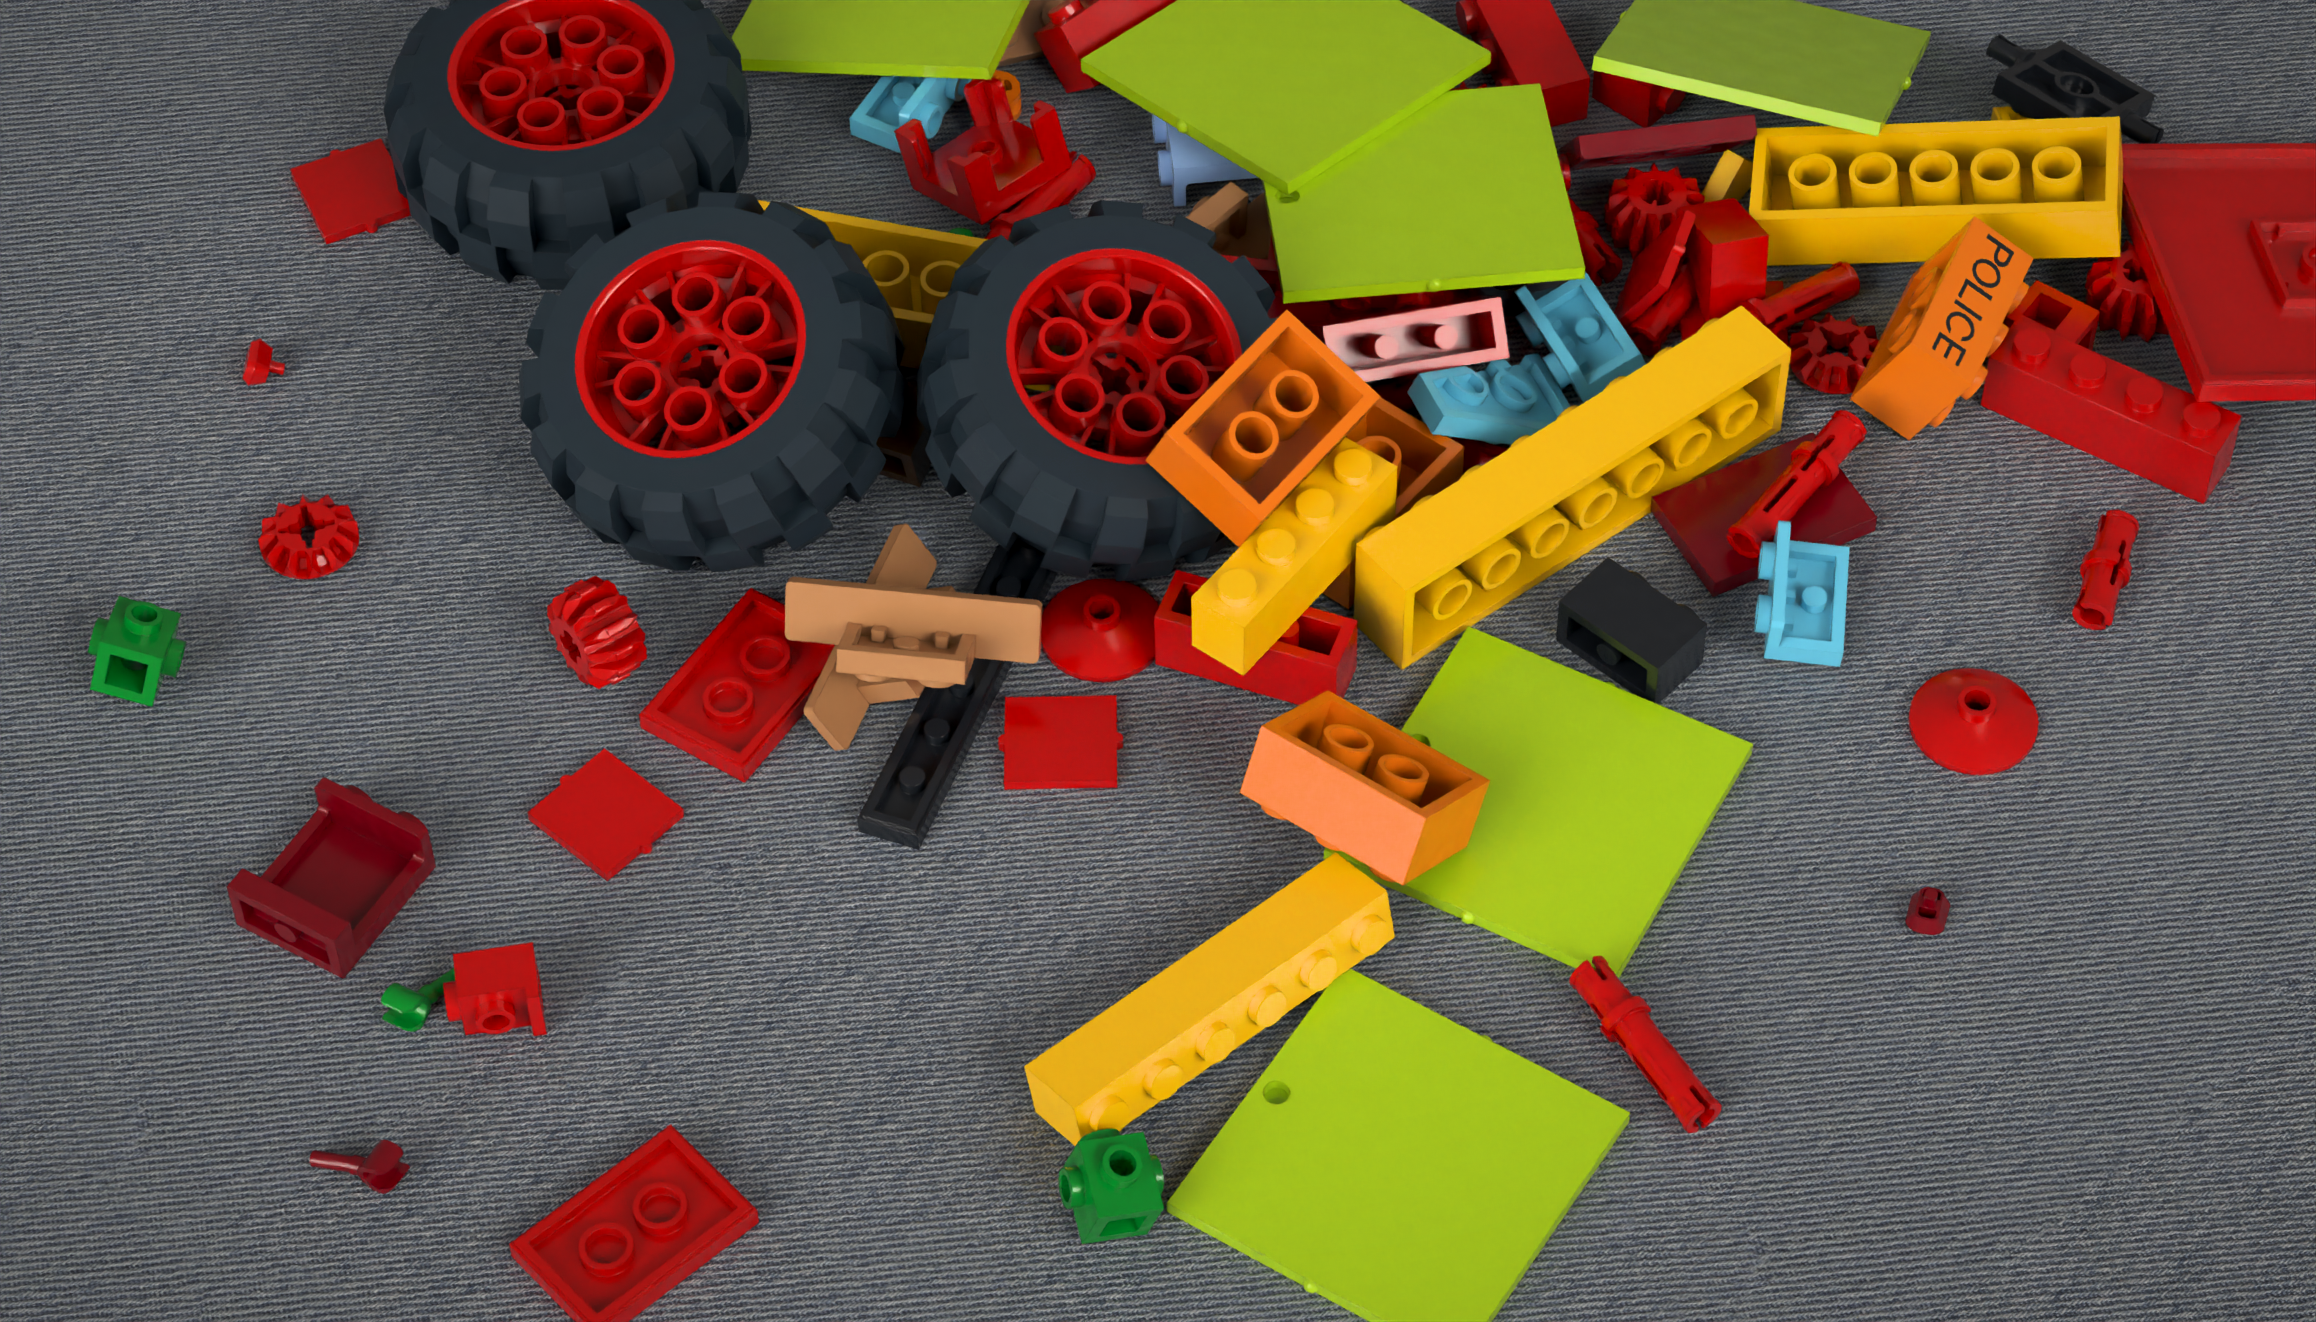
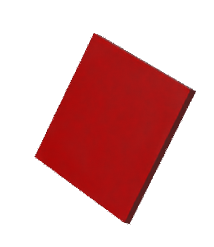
[2122,143,2316,402]

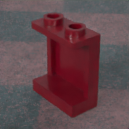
[227,777,436,979]

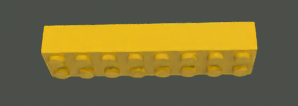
[1354,305,1791,670]

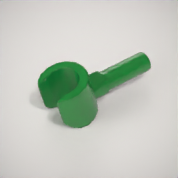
[381,968,455,1032]

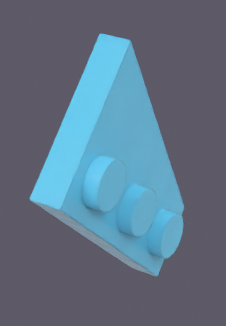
[1407,353,1570,445]

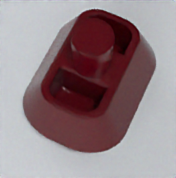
[1905,887,1950,935]

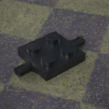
[1986,34,2164,144]

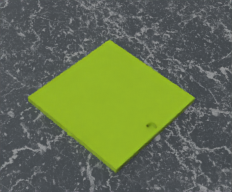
[731,0,1030,80]
[1081,0,1491,195]
[1592,0,1931,137]
[1262,83,1585,304]
[1324,626,1753,978]
[1167,968,1630,1322]

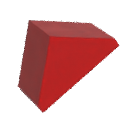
[1675,198,1769,323]

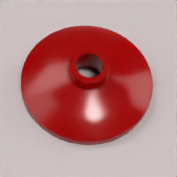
[1041,579,1159,682]
[1909,668,2039,775]

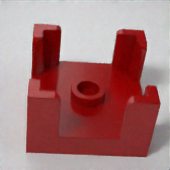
[894,76,1073,225]

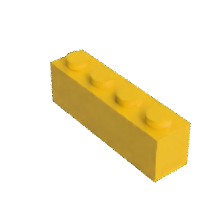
[1191,437,1398,676]

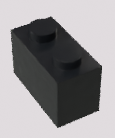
[1556,557,1707,704]

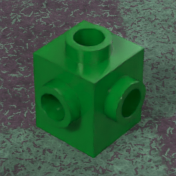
[88,596,186,707]
[1058,1129,1164,1244]

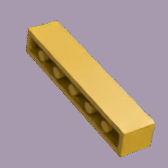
[1024,852,1395,1146]

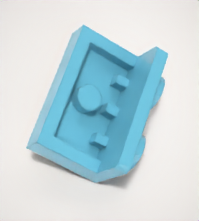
[849,76,971,154]
[1514,271,1646,403]
[1754,520,1850,667]

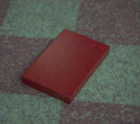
[1559,114,1757,171]
[1650,432,1877,597]

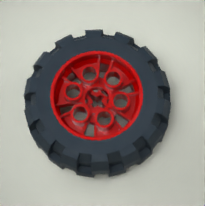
[383,0,752,290]
[519,192,908,572]
[917,200,1279,581]

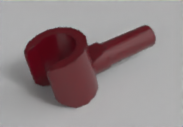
[309,1139,410,1194]

